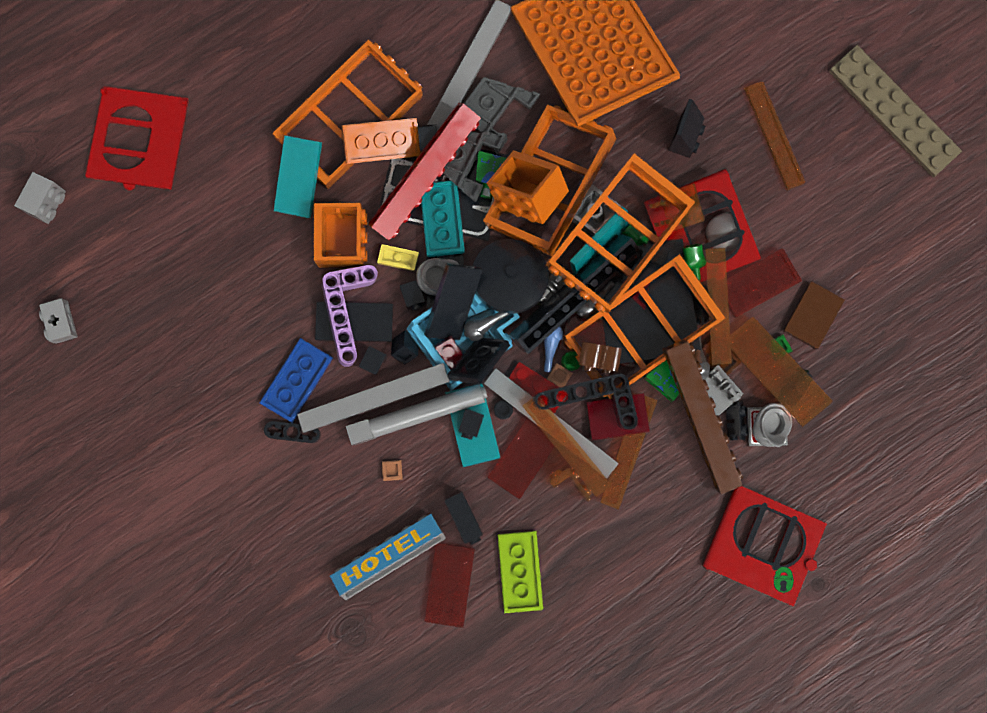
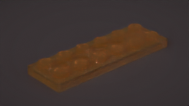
[724,317,833,428]

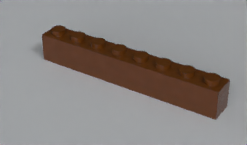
[662,340,743,494]

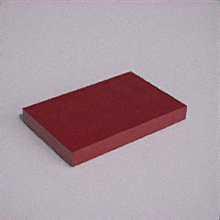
[587,393,650,441]

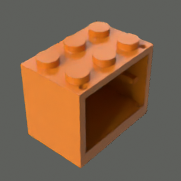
[487,150,569,224]
[314,203,368,268]

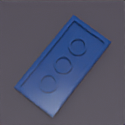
[260,338,333,423]

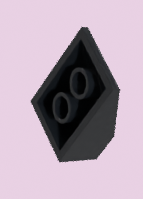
[669,99,706,158]

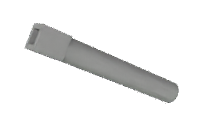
[346,384,488,445]

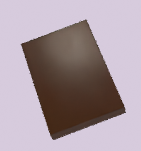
[783,281,845,350]

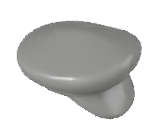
[705,211,740,252]
[416,258,459,296]
[752,403,792,447]

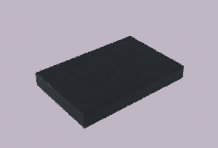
[447,338,510,385]

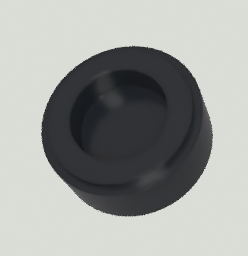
[494,400,513,420]

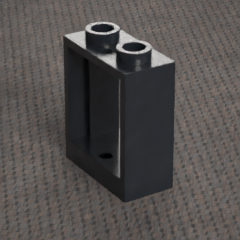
[444,492,483,546]

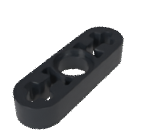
[264,421,321,443]

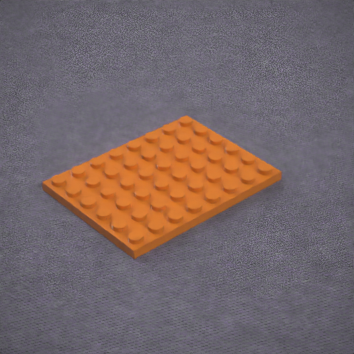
[510,0,680,127]

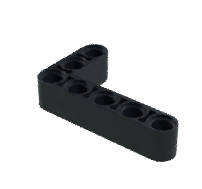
[533,374,638,430]

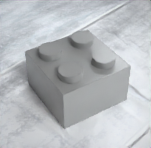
[14,172,66,224]
[572,184,622,237]

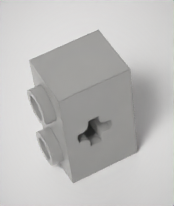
[39,298,77,344]

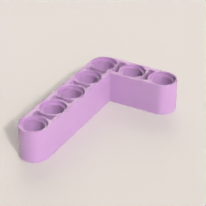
[322,265,378,367]

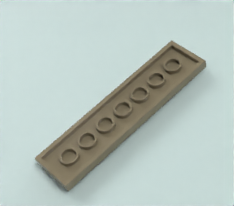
[829,45,962,178]

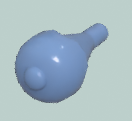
[544,326,563,372]

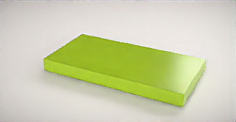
[498,531,543,613]

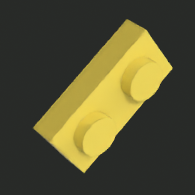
[377,244,419,272]

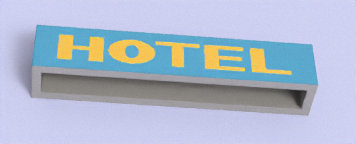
[330,514,446,600]

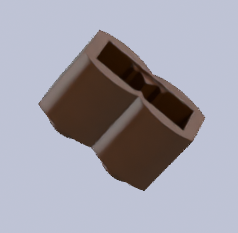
[579,342,622,375]

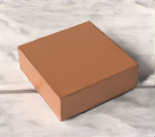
[547,363,573,387]
[382,460,403,481]

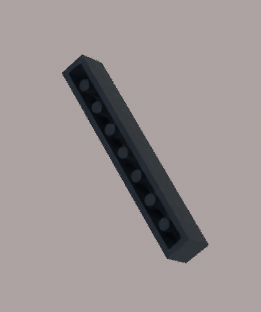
[509,234,642,354]

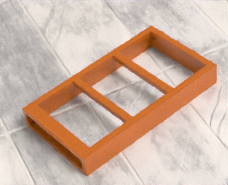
[272,39,423,189]
[483,104,616,256]
[546,153,695,313]
[564,254,725,399]

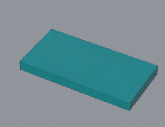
[274,135,322,218]
[421,181,465,257]
[570,206,629,276]
[445,383,500,467]

